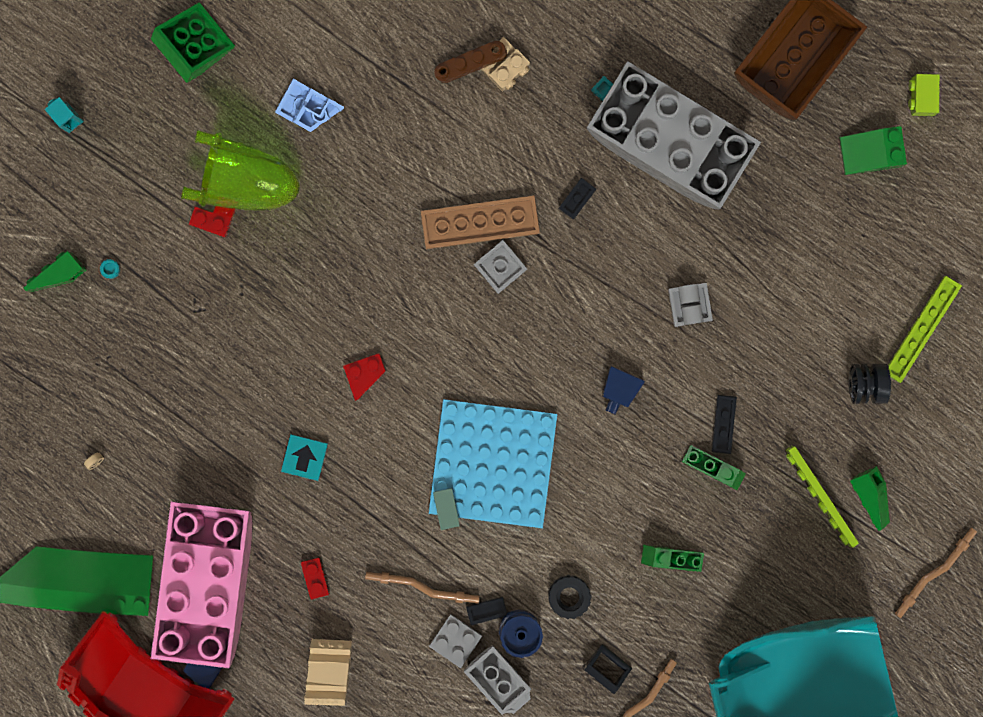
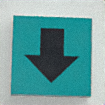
[281,434,328,481]

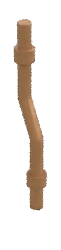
[895,528,977,618]
[365,572,479,603]
[622,659,677,717]

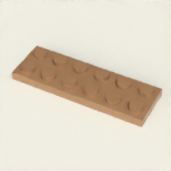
[421,196,540,250]

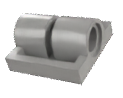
[668,283,713,327]

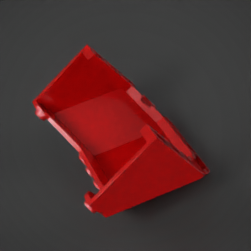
[57,611,235,717]

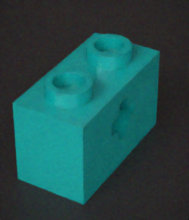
[44,97,84,133]

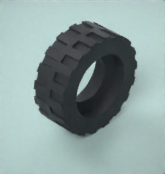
[548,575,591,619]

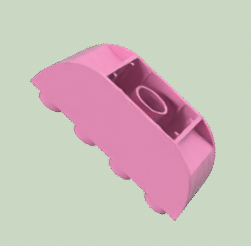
[151,502,252,668]

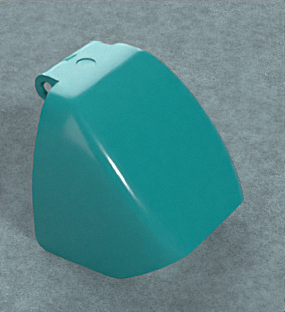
[709,616,898,717]

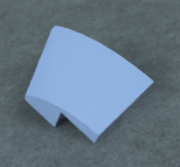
[275,79,344,132]

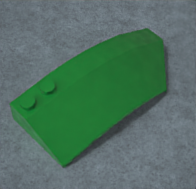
[0,546,153,616]

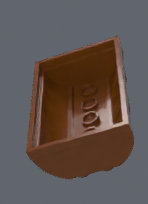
[734,0,867,120]

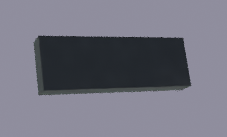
[711,395,737,454]

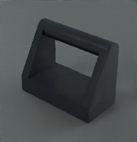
[583,644,632,694]

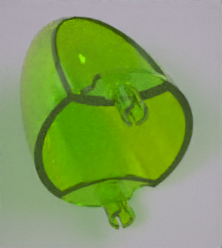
[181,130,300,211]

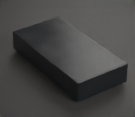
[466,596,508,625]

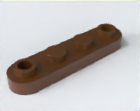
[434,41,507,83]

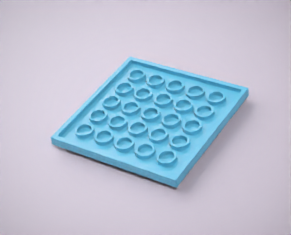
[429,399,557,528]

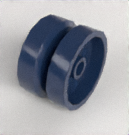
[498,609,543,658]

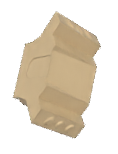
[304,639,352,706]

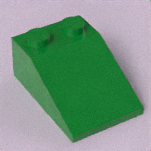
[839,126,907,175]

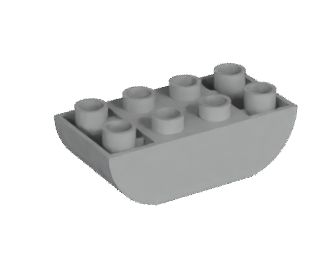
[587,61,761,209]

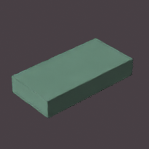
[433,488,460,530]

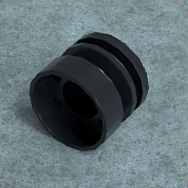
[848,364,891,404]

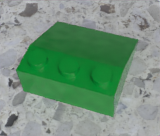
[151,2,235,83]

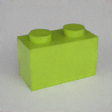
[908,74,940,116]

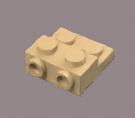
[481,37,530,92]

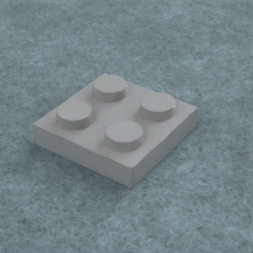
[474,240,527,294]
[429,614,482,668]

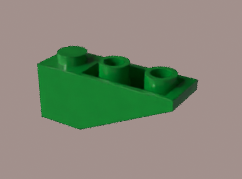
[23,251,87,292]
[682,445,746,490]
[850,466,890,531]
[641,545,704,572]

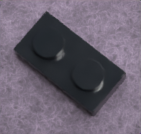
[558,178,596,220]

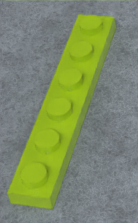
[888,276,962,383]
[786,446,859,548]

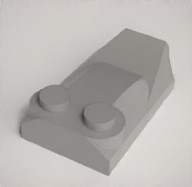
[464,645,531,715]

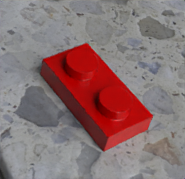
[301,557,330,600]

